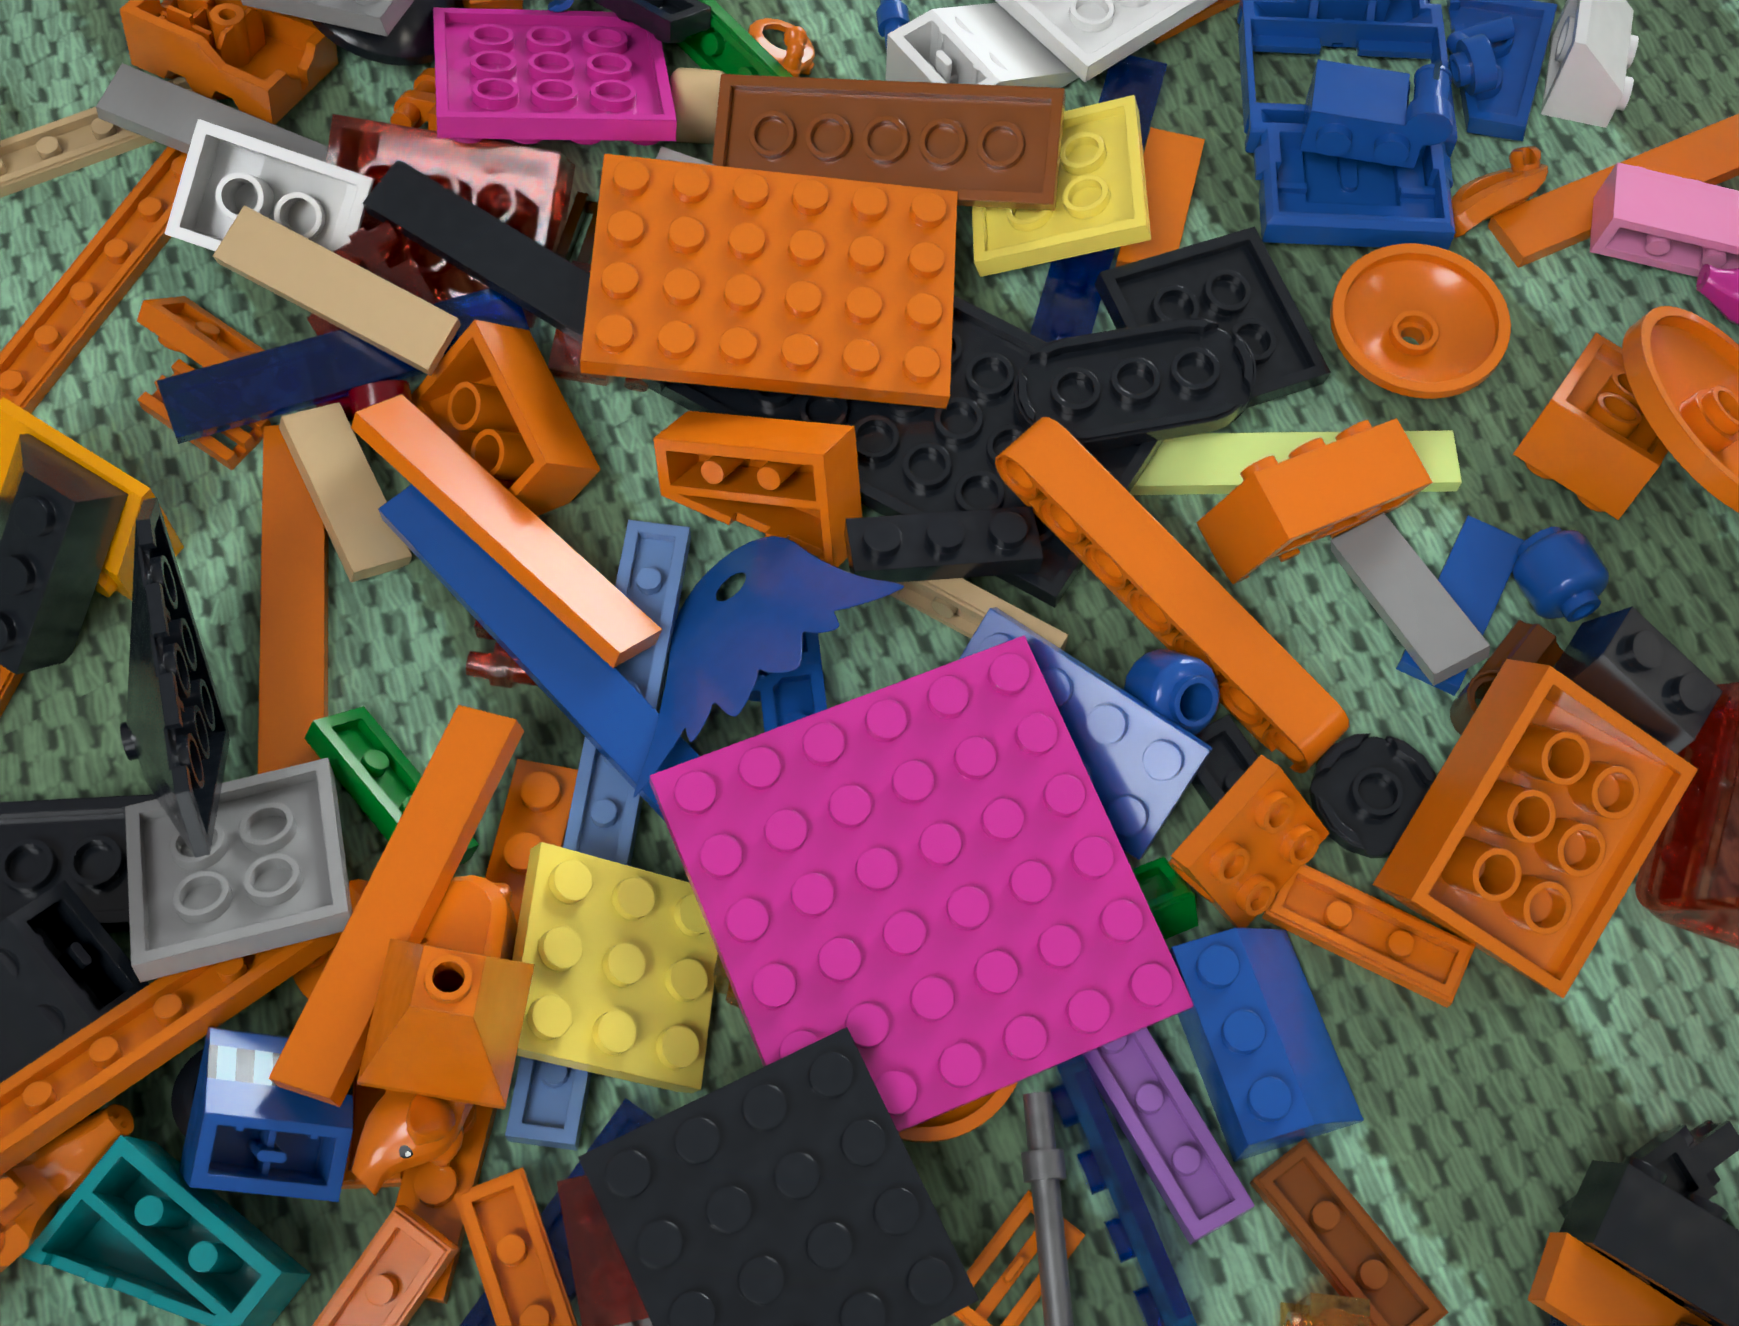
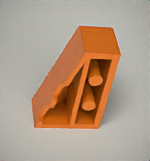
[653,411,862,568]

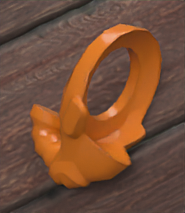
[748,18,815,77]

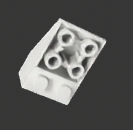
[885,3,1079,88]

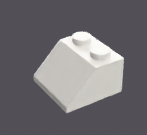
[1541,0,1639,128]

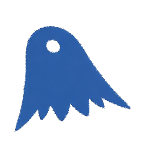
[633,536,904,798]

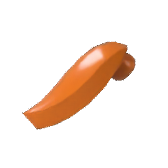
[1452,146,1548,238]

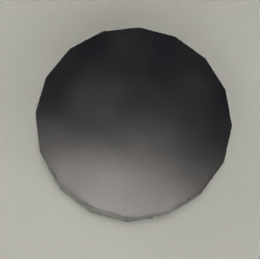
[1309,733,1437,858]

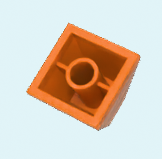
[357,939,535,1110]

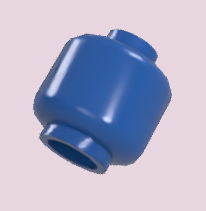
[1512,527,1609,622]
[1124,649,1220,735]

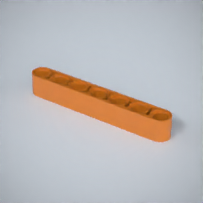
[995,417,1350,773]

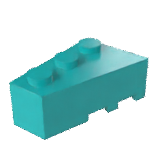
[22,1135,311,1326]

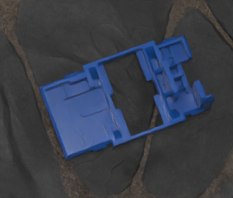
[1237,0,1457,250]

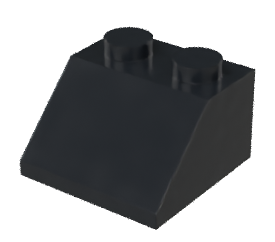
[1554,606,1723,754]

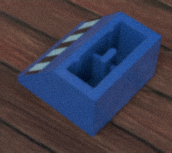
[179,1027,353,1202]

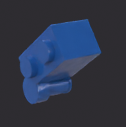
[1300,59,1454,169]

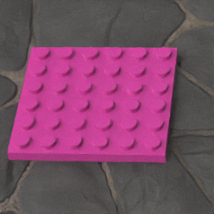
[649,635,1194,1133]

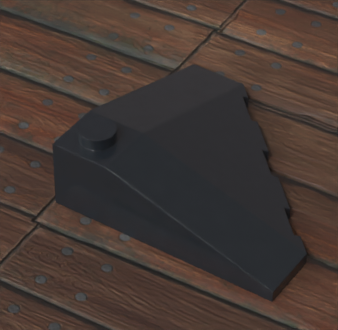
[120,497,230,858]

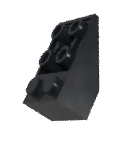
[0,880,149,1083]

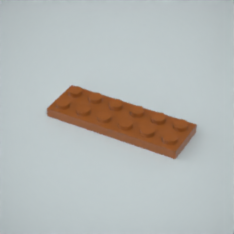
[712,74,1066,211]

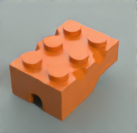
[119,0,338,125]

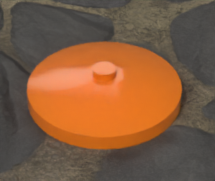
[1622,306,1739,513]

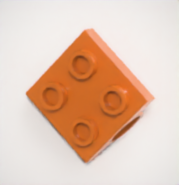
[1168,754,1330,928]

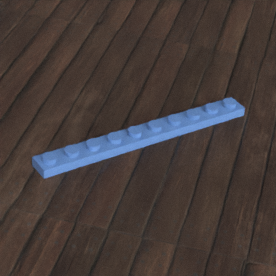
[505,520,691,1151]

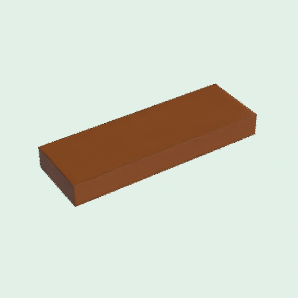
[1250,1138,1449,1326]

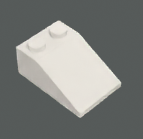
[165,119,375,261]

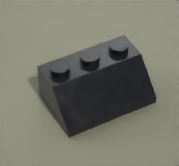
[0,434,128,675]

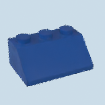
[1170,928,1364,1162]

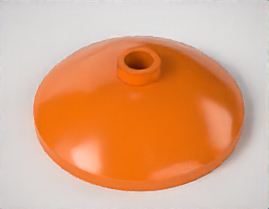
[1330,243,1511,399]

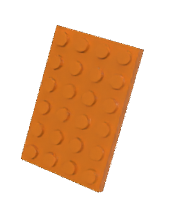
[580,154,958,409]

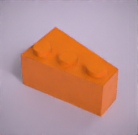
[1196,418,1433,584]

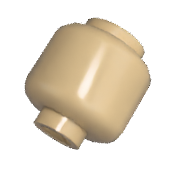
[669,68,725,144]

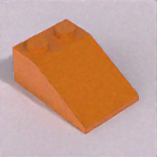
[1513,333,1668,520]

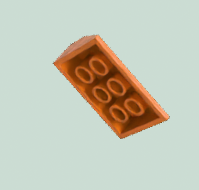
[1372,659,1698,999]

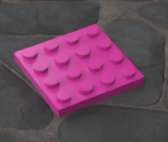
[433,7,677,146]

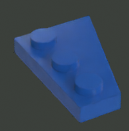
[1446,0,1558,141]

